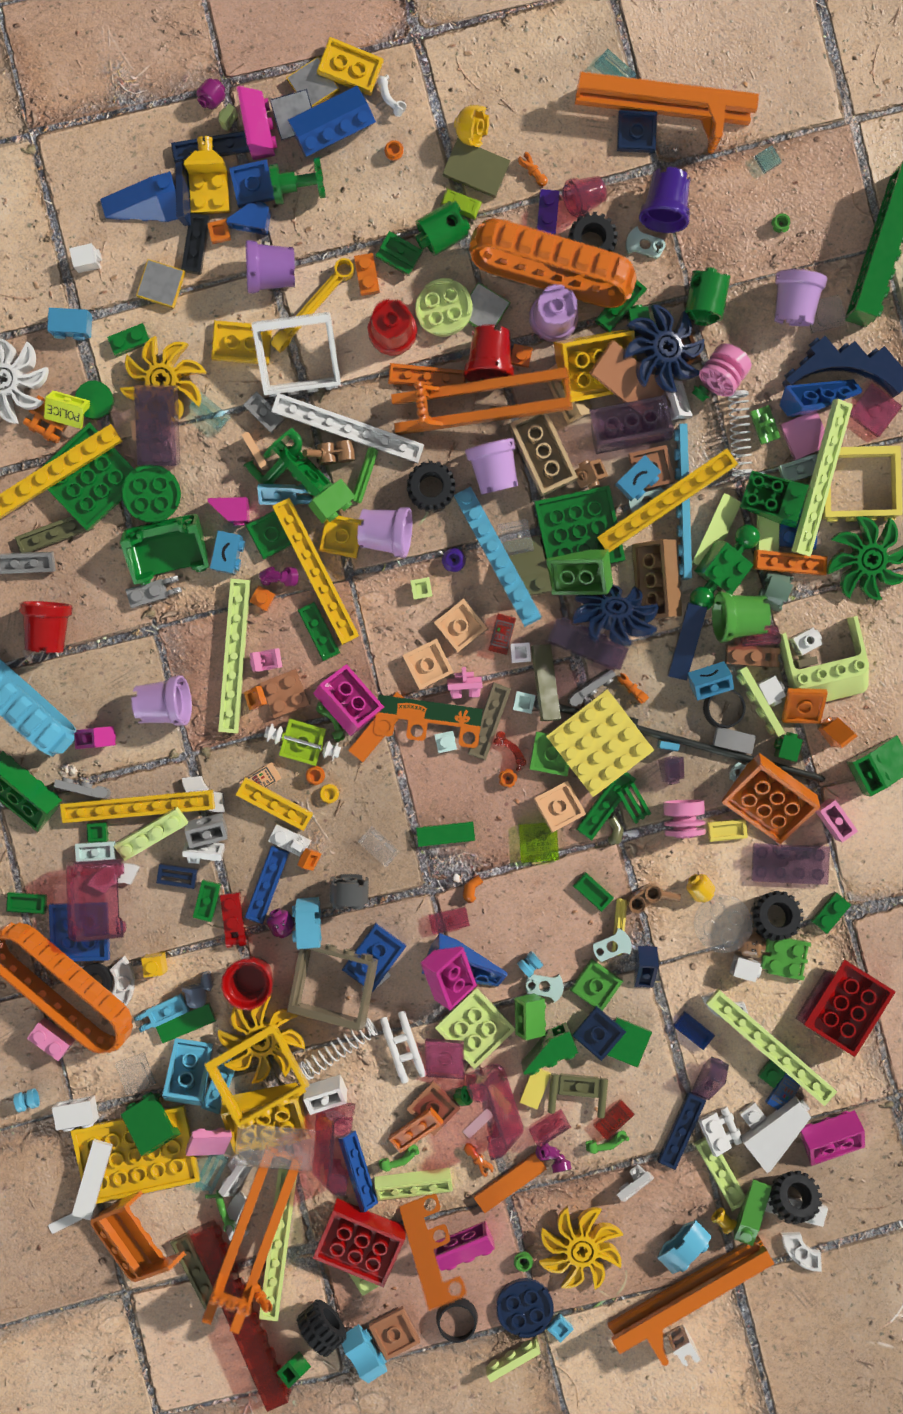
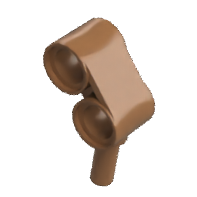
[302,440,355,465]
[627,883,681,913]

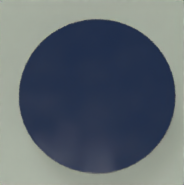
[496,1278,554,1338]

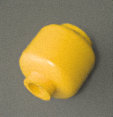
[686,874,715,903]

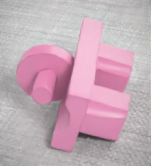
[447,667,483,699]

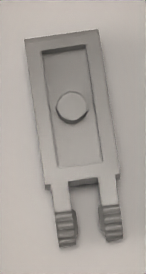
[126,576,182,608]
[567,668,616,706]
[54,777,112,799]

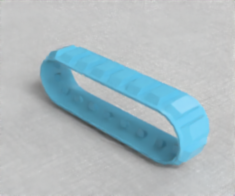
[0,659,77,757]

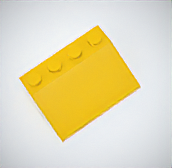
[554,329,637,402]
[221,1082,310,1155]

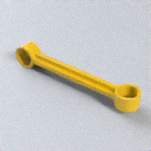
[271,258,354,353]

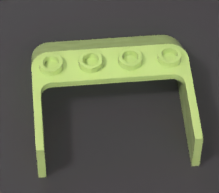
[777,616,869,702]

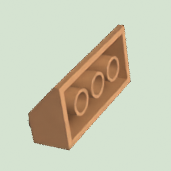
[632,539,682,619]

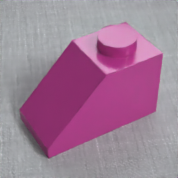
[208,497,250,526]
[74,726,116,749]

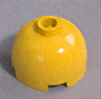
[454,105,489,148]

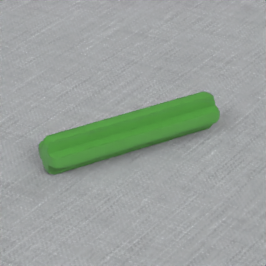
[352,447,378,503]

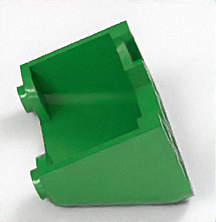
[120,514,210,585]

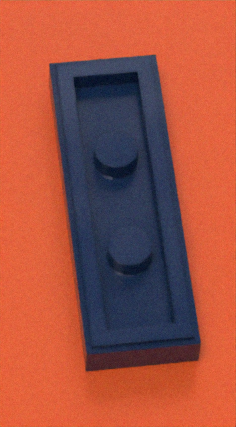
[175,162,191,226]

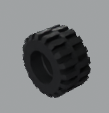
[568,212,618,252]
[407,461,455,512]
[750,891,804,941]
[768,1171,822,1224]
[297,1299,347,1357]

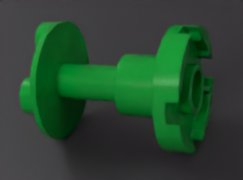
[269,158,326,205]

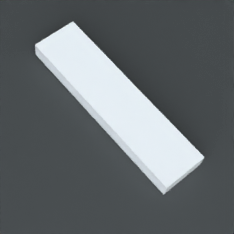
[72,1139,113,1220]

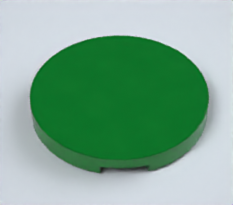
[122,464,181,523]

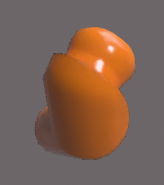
[463,875,484,903]

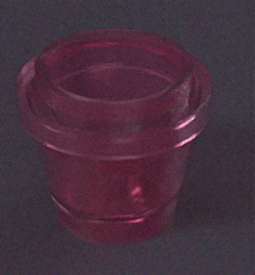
[563,176,607,218]

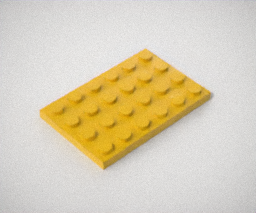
[71,1104,201,1204]

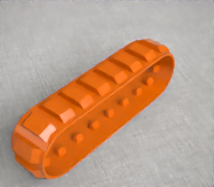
[469,218,637,308]
[0,922,133,1054]

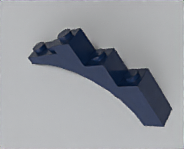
[782,336,903,398]

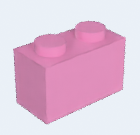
[816,798,858,843]
[27,1018,75,1061]

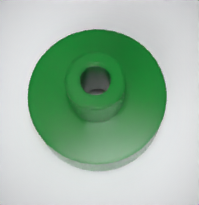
[453,1086,473,1106]

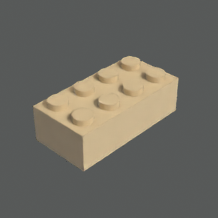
[509,413,578,497]

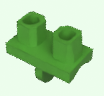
[750,405,781,445]

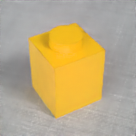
[141,952,168,978]

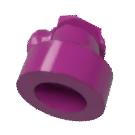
[259,567,298,586]
[536,1143,572,1173]

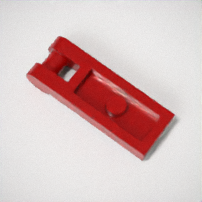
[220,892,246,948]

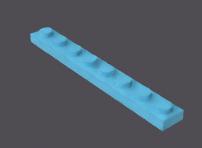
[673,424,692,580]
[454,486,542,627]

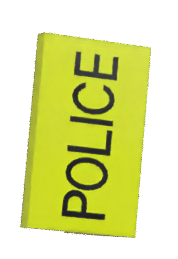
[44,390,90,429]

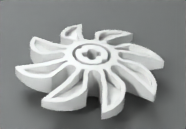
[0,339,49,424]

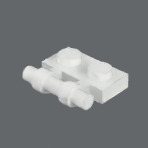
[698,1106,742,1157]

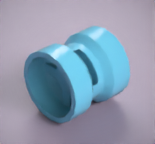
[517,951,544,978]
[13,1088,40,1113]

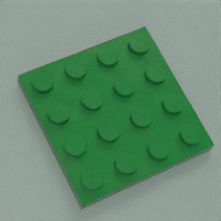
[42,422,134,532]
[534,485,626,564]

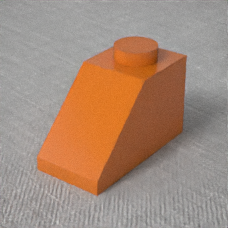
[817,717,858,748]

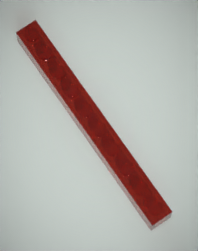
[190,1219,291,1412]

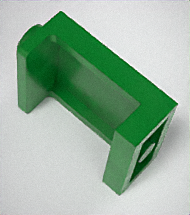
[121,1092,181,1156]

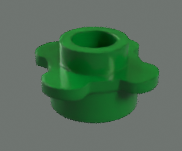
[691,385,710,402]

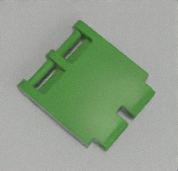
[760,938,811,980]

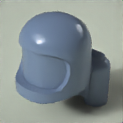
[182,971,213,1008]

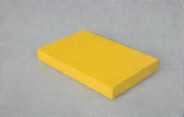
[316,37,384,96]
[211,320,272,365]

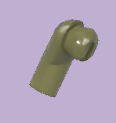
[607,816,624,845]

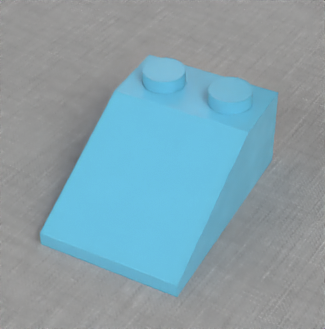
[162,1038,213,1106]

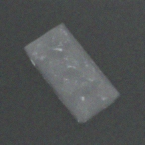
[234,1125,316,1171]

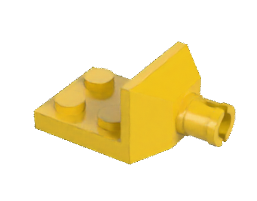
[184,136,230,215]

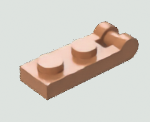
[725,645,781,668]

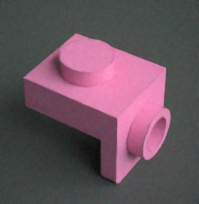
[250,648,282,672]

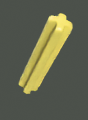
[612,898,627,955]

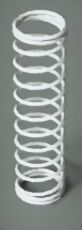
[728,390,753,476]
[299,1018,378,1080]

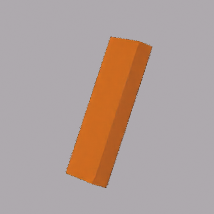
[388,1107,444,1153]

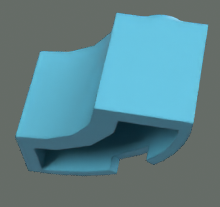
[292,897,322,949]
[657,1220,712,1274]
[342,1324,387,1383]

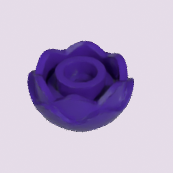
[442,548,466,572]

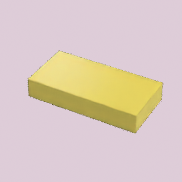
[707,819,748,842]
[519,1069,551,1109]

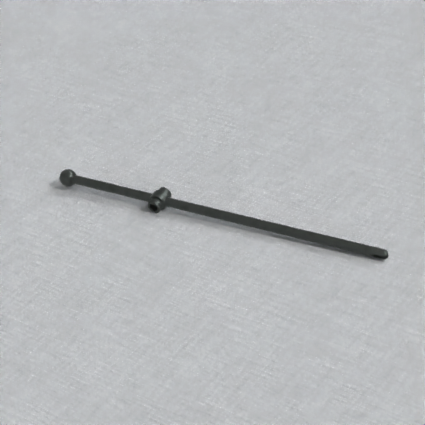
[534,696,825,782]

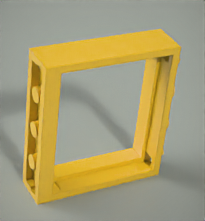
[205,1023,309,1128]

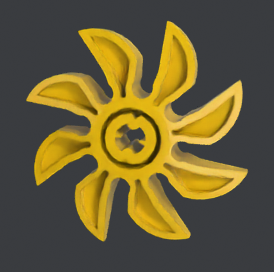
[120,336,207,425]
[218,995,305,1084]
[539,1206,623,1290]

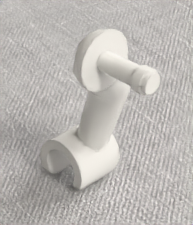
[377,74,407,117]

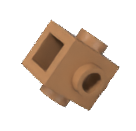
[574,459,608,489]

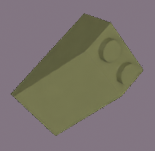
[502,536,552,596]

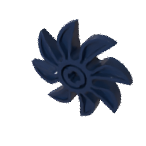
[623,305,704,393]
[573,584,658,646]

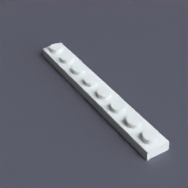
[271,393,424,463]

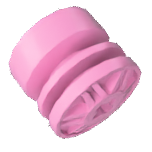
[699,343,752,397]
[663,800,706,838]

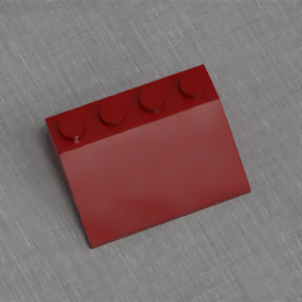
[804,959,896,1057]
[313,1198,406,1288]

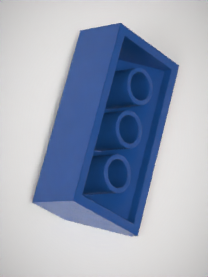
[288,86,376,158]

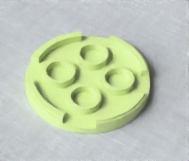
[415,278,473,337]

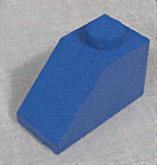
[227,202,271,235]

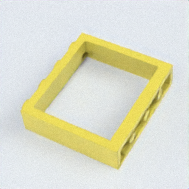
[818,446,903,523]

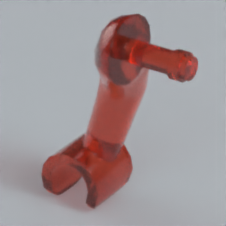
[494,731,527,772]

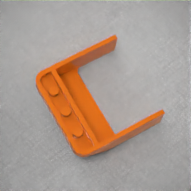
[90,1191,186,1282]

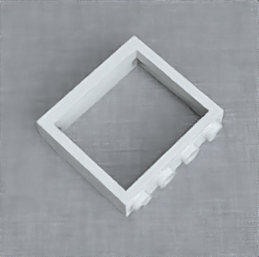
[252,311,341,397]

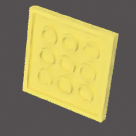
[546,689,654,797]

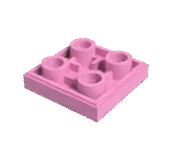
[780,410,825,461]
[186,1128,232,1156]

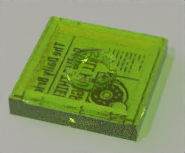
[518,822,559,863]

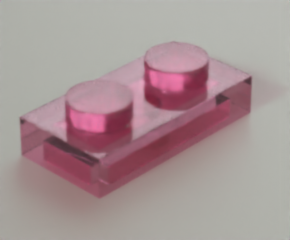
[740,625,781,647]
[428,906,470,934]
[529,1109,571,1148]

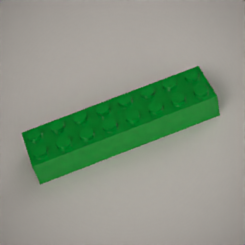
[844,161,903,327]

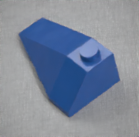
[100,172,178,222]
[779,379,862,417]
[422,933,507,986]

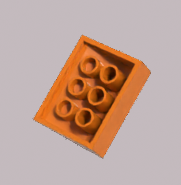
[722,753,820,844]

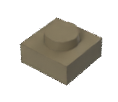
[793,654,818,668]

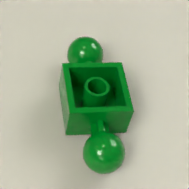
[689,524,760,610]

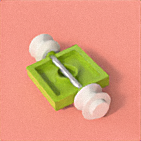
[264,718,341,766]

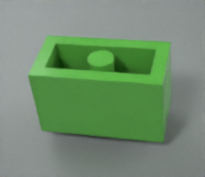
[308,479,355,524]
[515,993,546,1041]

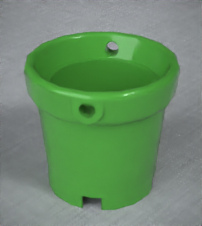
[712,592,771,643]

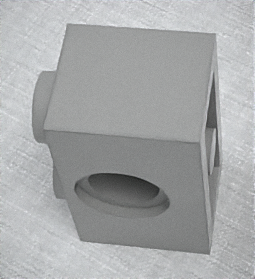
[184,813,228,848]

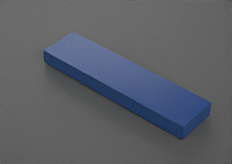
[244,846,290,924]
[338,1130,378,1212]

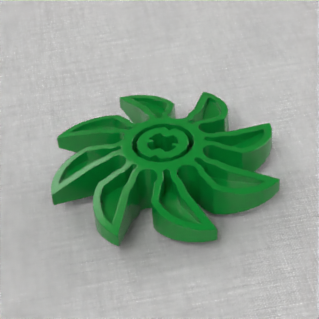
[827,516,903,600]

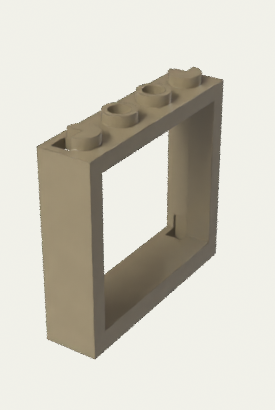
[287,944,378,1031]

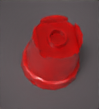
[367,299,418,356]
[463,325,514,382]
[19,601,72,653]
[221,956,273,1010]

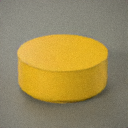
[320,784,339,803]

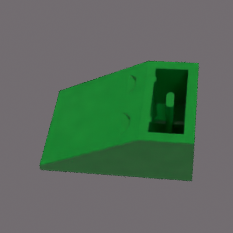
[740,471,809,528]
[846,735,903,797]
[521,1022,578,1075]

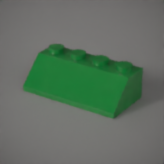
[0,751,62,833]

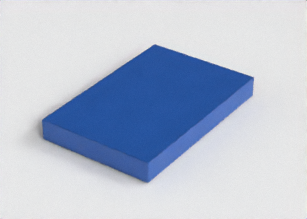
[342,923,407,993]

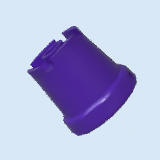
[639,167,691,233]

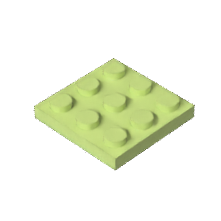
[435,987,515,1069]

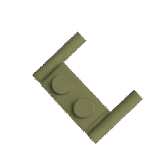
[548,1073,608,1118]

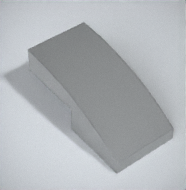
[712,727,756,754]

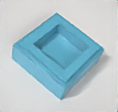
[657,740,680,751]
[547,1313,574,1343]

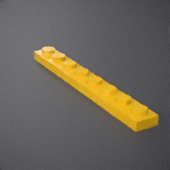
[0,424,123,519]
[597,449,738,553]
[272,497,359,645]
[60,789,215,823]

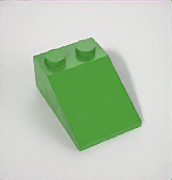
[546,549,613,595]

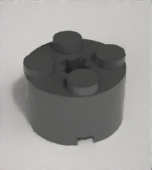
[330,874,369,910]

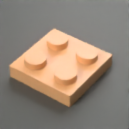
[434,599,488,652]
[402,639,454,690]
[534,781,586,833]

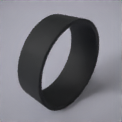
[703,689,746,729]
[436,1298,478,1343]

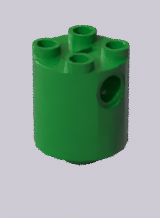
[415,201,471,256]
[685,267,731,326]

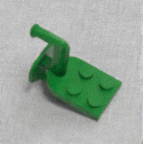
[243,428,333,497]

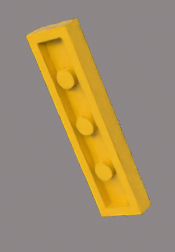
[236,777,313,831]

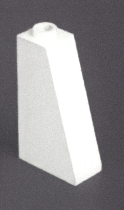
[741,1096,811,1174]

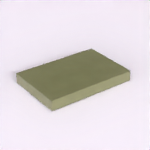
[443,138,510,198]

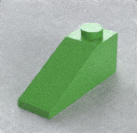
[734,1179,772,1246]

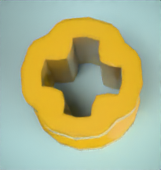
[711,1207,737,1234]

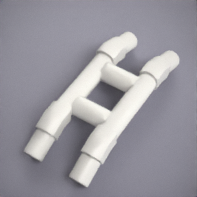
[380,1011,427,1083]

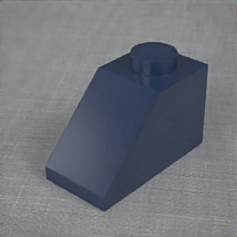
[634,945,659,988]

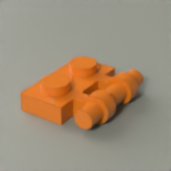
[23,395,68,444]

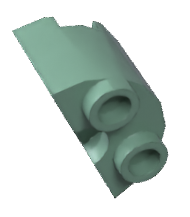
[758,571,794,612]

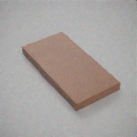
[589,340,665,419]

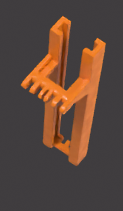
[575,72,759,154]
[391,367,573,435]
[202,1145,302,1334]
[607,1235,775,1366]

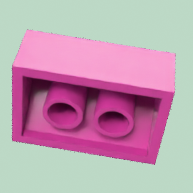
[237,86,278,160]
[313,664,384,736]
[420,946,477,1010]
[801,1110,865,1166]
[433,1221,495,1271]

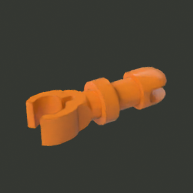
[518,152,548,187]
[617,673,649,704]
[464,1143,494,1177]
[254,1282,273,1313]

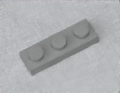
[0,551,56,574]

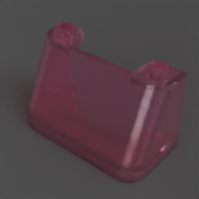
[66,859,126,942]
[466,1064,524,1161]
[311,1103,356,1196]

